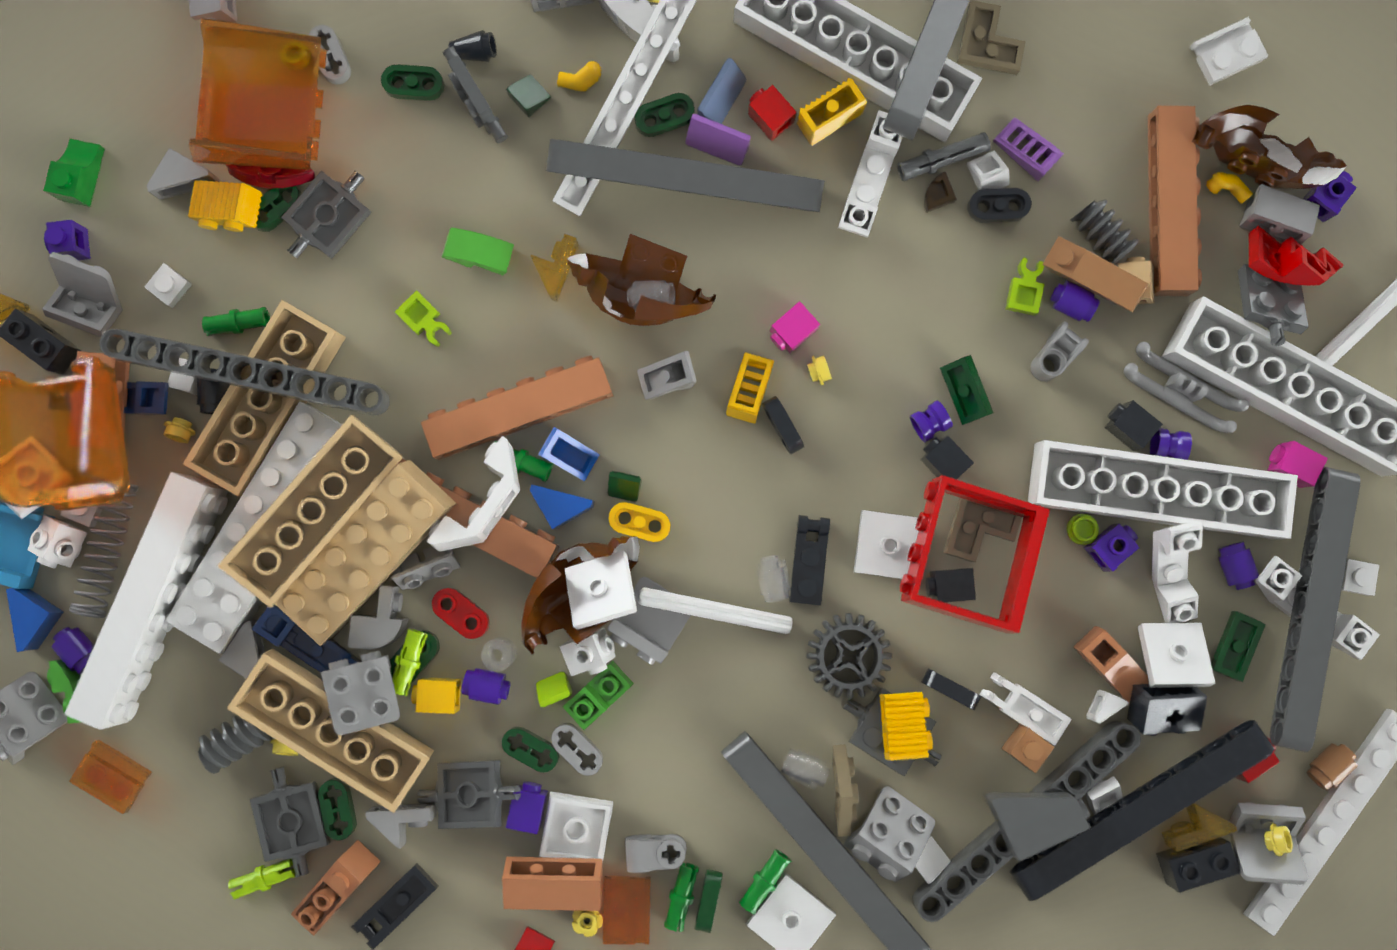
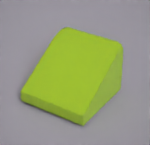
[536,672,573,707]

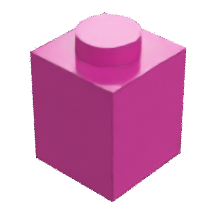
[770,301,820,353]
[1267,441,1328,488]

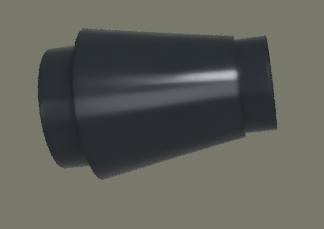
[449,30,497,62]

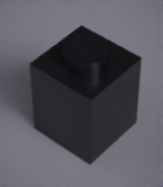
[1104,400,1163,451]
[920,436,974,480]
[926,568,976,603]

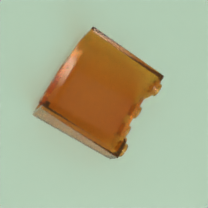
[189,18,327,170]
[0,355,130,511]

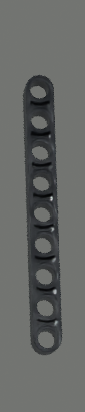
[1010,720,1275,901]

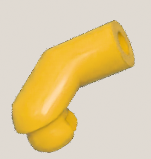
[557,61,601,92]
[1206,172,1253,204]

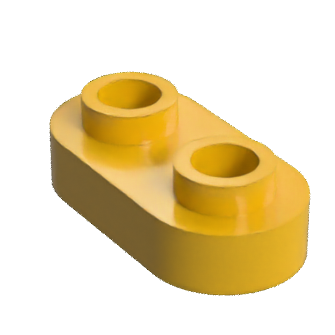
[609,502,671,542]

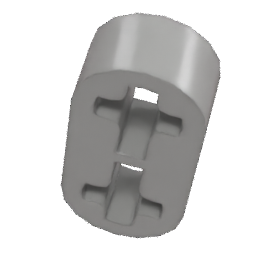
[308,25,351,85]
[551,723,603,776]

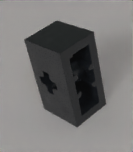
[0,308,82,375]
[1127,684,1208,736]
[1156,834,1240,893]

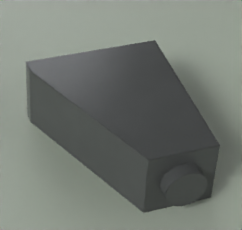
[984,792,1090,862]

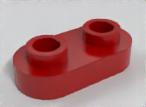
[432,588,490,639]

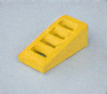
[726,352,774,424]

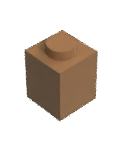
[1001,723,1055,773]

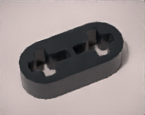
[762,396,804,455]
[921,668,982,710]

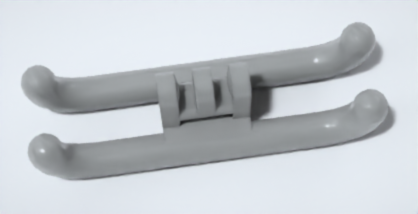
[1124,342,1249,433]

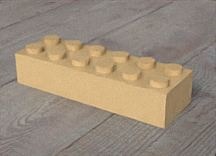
[183,300,346,497]
[218,414,403,608]
[275,460,456,646]
[227,648,434,813]

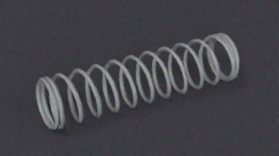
[69,479,139,618]

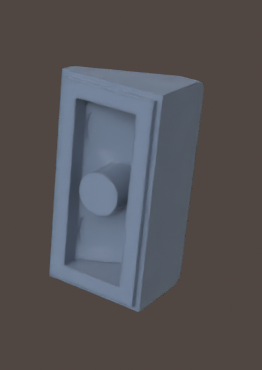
[697,58,746,124]

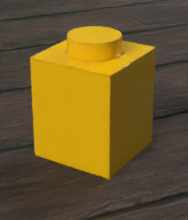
[411,677,461,714]

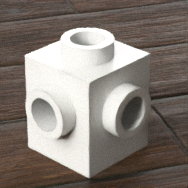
[27,515,87,568]
[560,628,616,676]

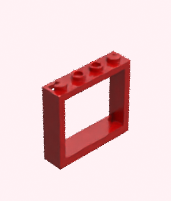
[899,475,1050,634]

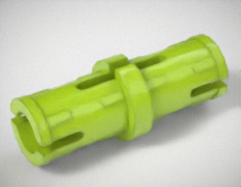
[392,628,428,696]
[228,859,296,900]

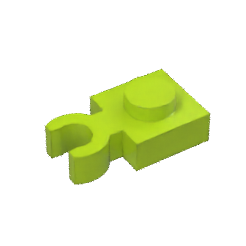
[1005,257,1044,316]
[395,290,452,347]

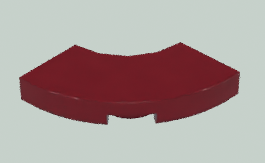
[226,152,315,188]

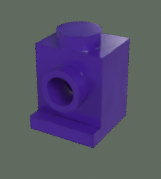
[1303,171,1357,222]
[44,220,91,260]
[1083,523,1140,572]

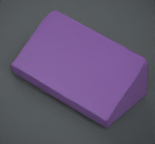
[686,114,751,166]

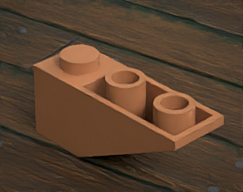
[1073,625,1149,704]
[291,840,381,936]

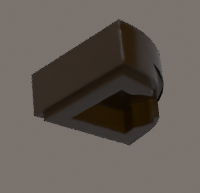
[924,171,957,213]

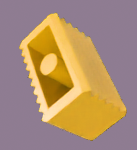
[797,78,867,146]
[188,180,263,232]
[879,692,933,760]

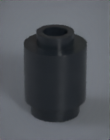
[197,368,230,414]

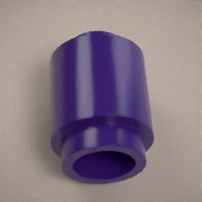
[1050,280,1100,322]
[1218,541,1259,590]
[51,627,95,675]
[461,668,511,705]

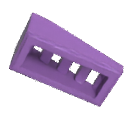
[993,117,1063,181]

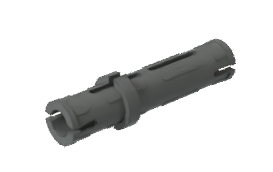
[897,132,991,182]

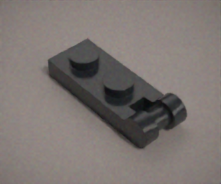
[789,515,830,606]
[351,863,438,950]

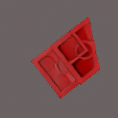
[1249,225,1343,286]

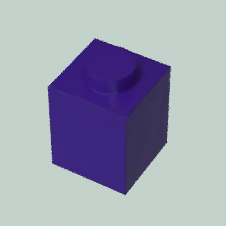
[506,782,548,834]

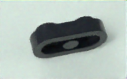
[967,188,1032,223]

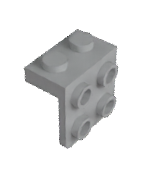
[42,252,123,337]
[607,577,691,665]
[321,651,400,735]
[0,672,67,765]
[844,786,935,882]
[1227,802,1308,885]

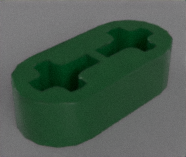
[255,186,302,232]
[502,727,559,773]
[318,778,357,841]
[694,869,723,933]

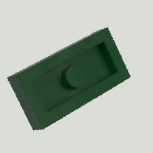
[940,355,994,425]
[1211,611,1266,682]

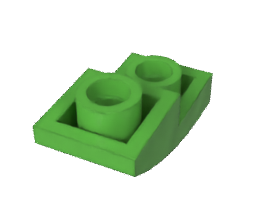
[442,227,514,275]
[47,659,81,724]
[563,661,634,730]

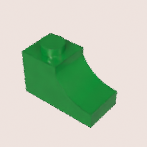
[43,138,105,207]

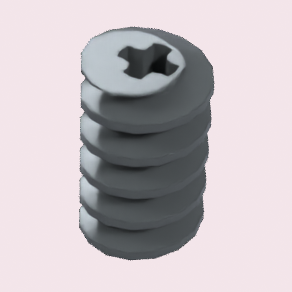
[1070,199,1139,264]
[198,715,273,774]

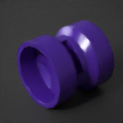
[909,400,953,443]
[1150,428,1192,460]

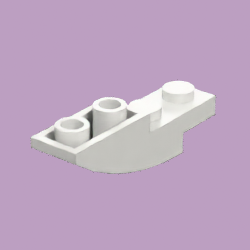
[599,0,681,62]

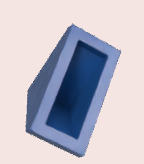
[538,427,600,482]
[530,484,595,530]
[6,588,64,652]

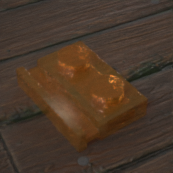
[69,740,152,814]
[603,876,651,945]

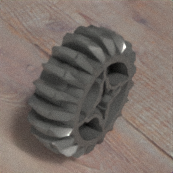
[806,613,893,699]

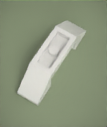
[838,110,902,238]
[427,436,520,552]
[1152,520,1203,623]
[1255,556,1380,660]

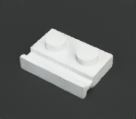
[1190,17,1268,86]

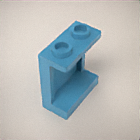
[0,499,55,589]

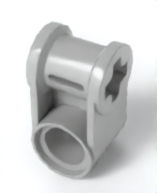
[1031,321,1089,382]
[625,834,687,873]

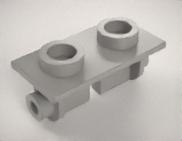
[391,546,461,590]

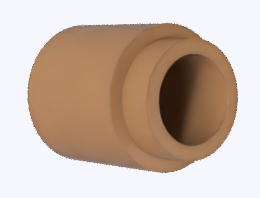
[1306,743,1358,791]

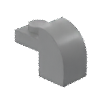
[348,585,409,649]

